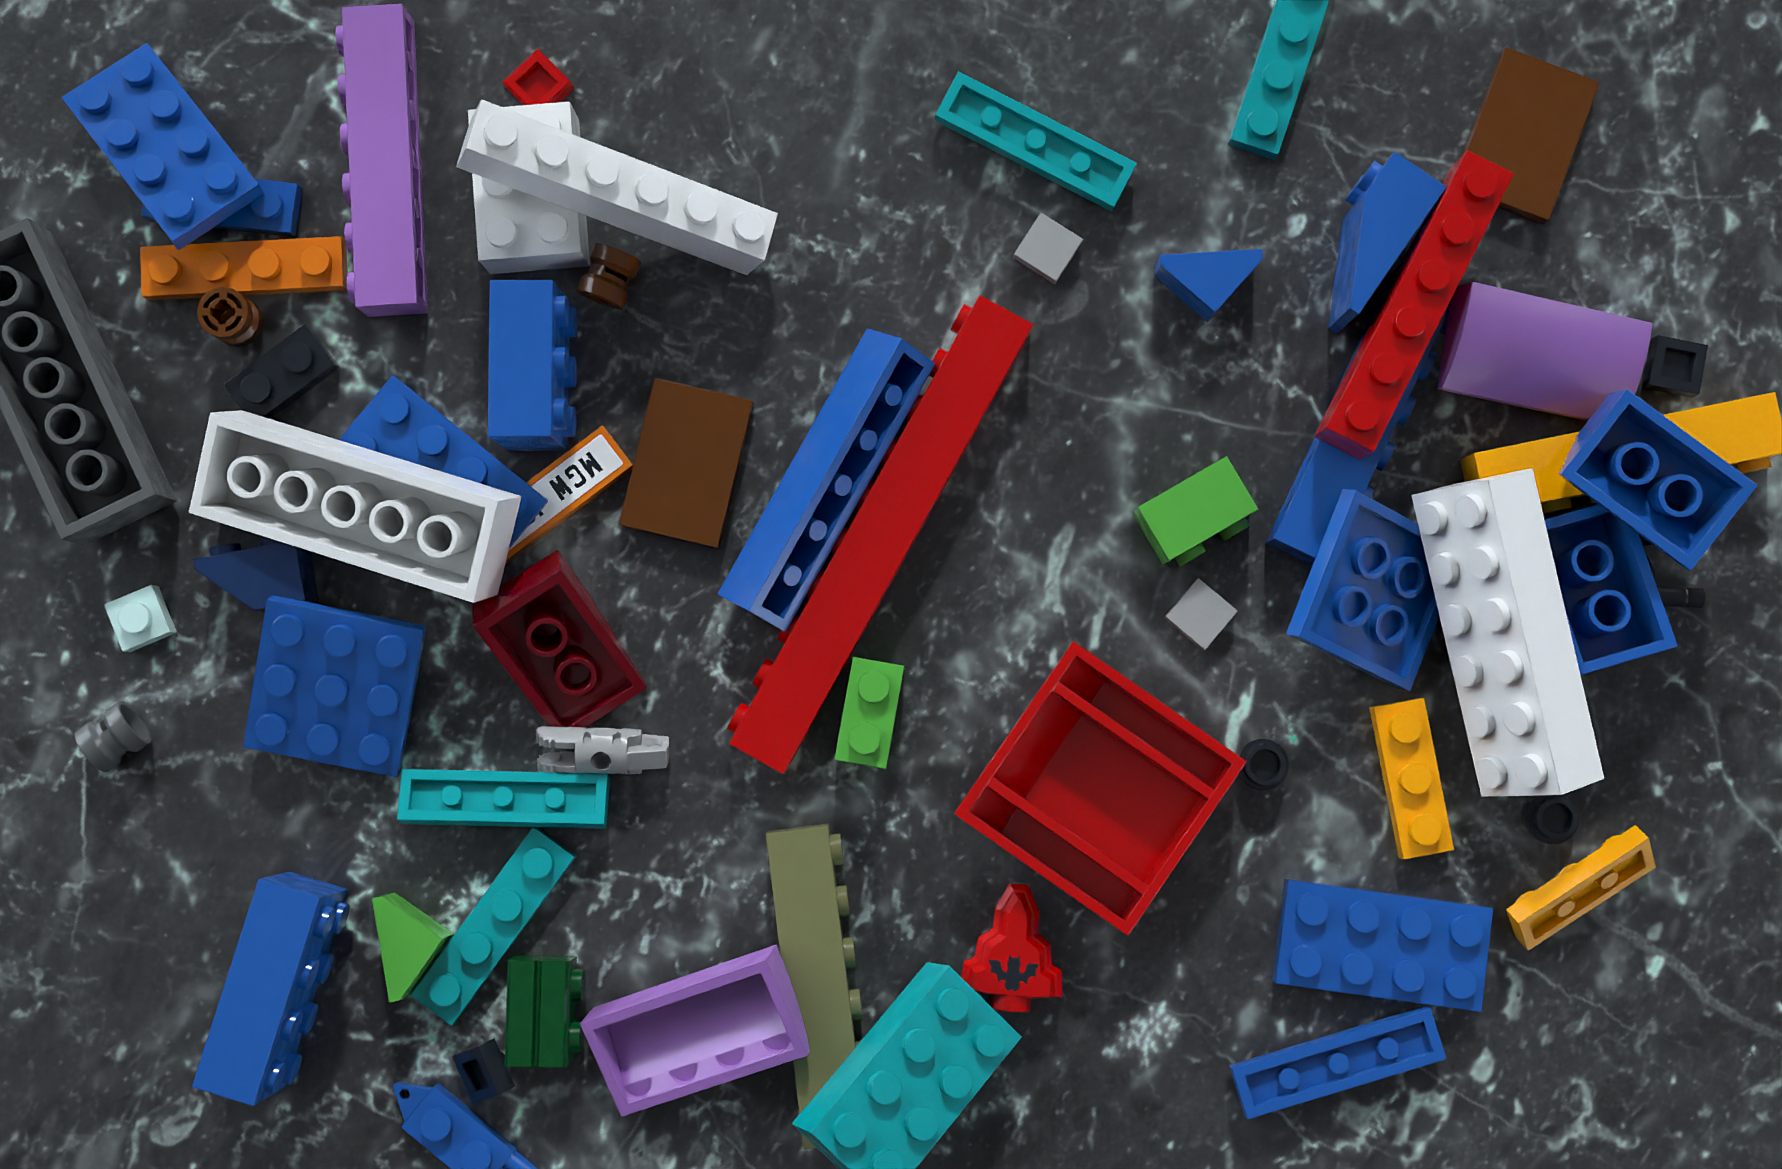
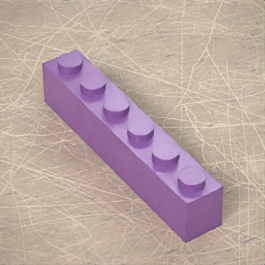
[335,4,428,317]

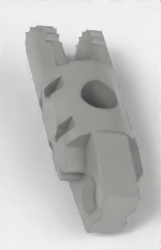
[536,726,669,774]

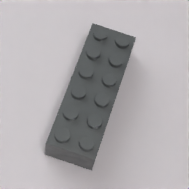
[0,218,177,545]

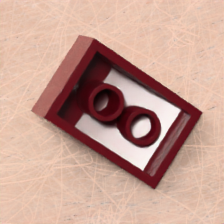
[472,549,647,727]

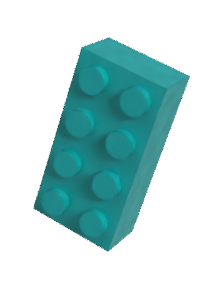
[792,962,1021,1169]

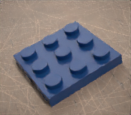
[1286,489,1439,691]
[243,595,427,777]

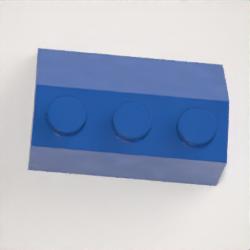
[1558,389,1758,571]

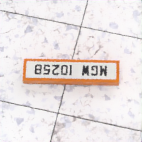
[505,425,633,565]

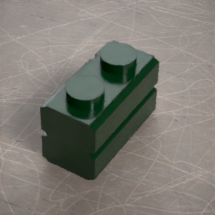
[504,955,586,1068]

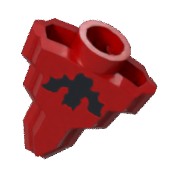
[961,883,1062,1012]

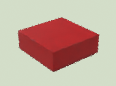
[502,48,575,105]

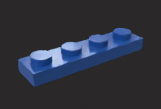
[1229,1006,1446,1119]

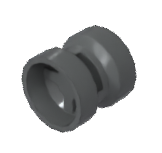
[75,701,151,772]

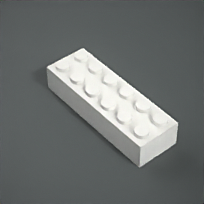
[189,410,522,603]
[1411,468,1604,797]

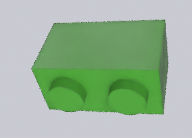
[1132,456,1258,566]
[834,657,904,769]

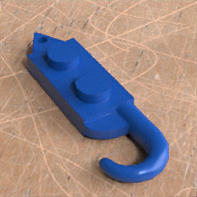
[392,1082,538,1169]

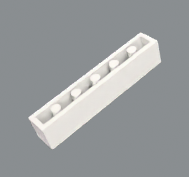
[456,99,778,275]

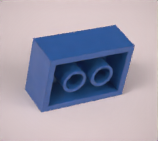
[488,280,578,451]
[1545,504,1678,675]

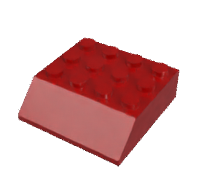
[954,641,1247,936]

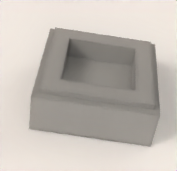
[1013,213,1083,284]
[1164,578,1237,651]

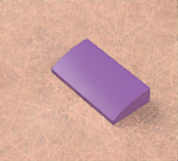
[1437,282,1653,421]
[580,945,810,1117]

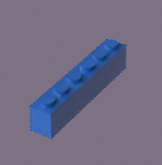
[1265,266,1449,566]
[718,328,936,632]

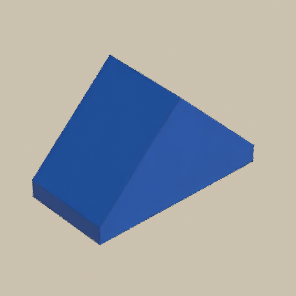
[1154,249,1263,322]

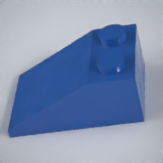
[1328,152,1446,334]

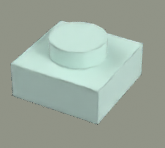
[104,585,177,652]

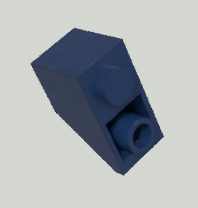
[193,537,320,612]

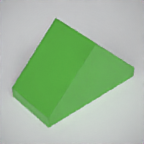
[372,893,453,1002]

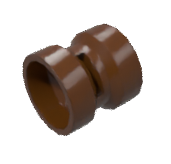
[576,243,641,310]
[197,287,264,347]

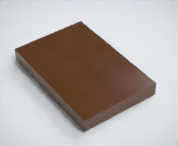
[1463,47,1600,224]
[619,378,754,549]

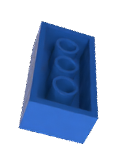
[192,872,350,1106]

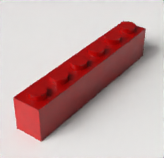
[1314,150,1515,460]

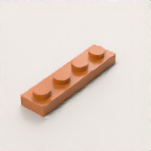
[140,236,348,301]

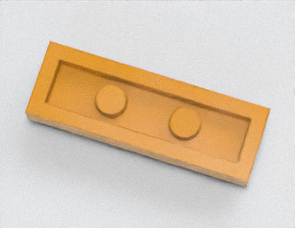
[1369,698,1454,859]
[1506,825,1656,951]

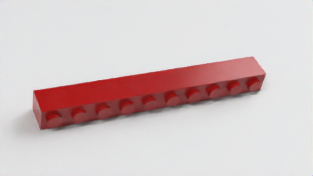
[727,295,1033,774]

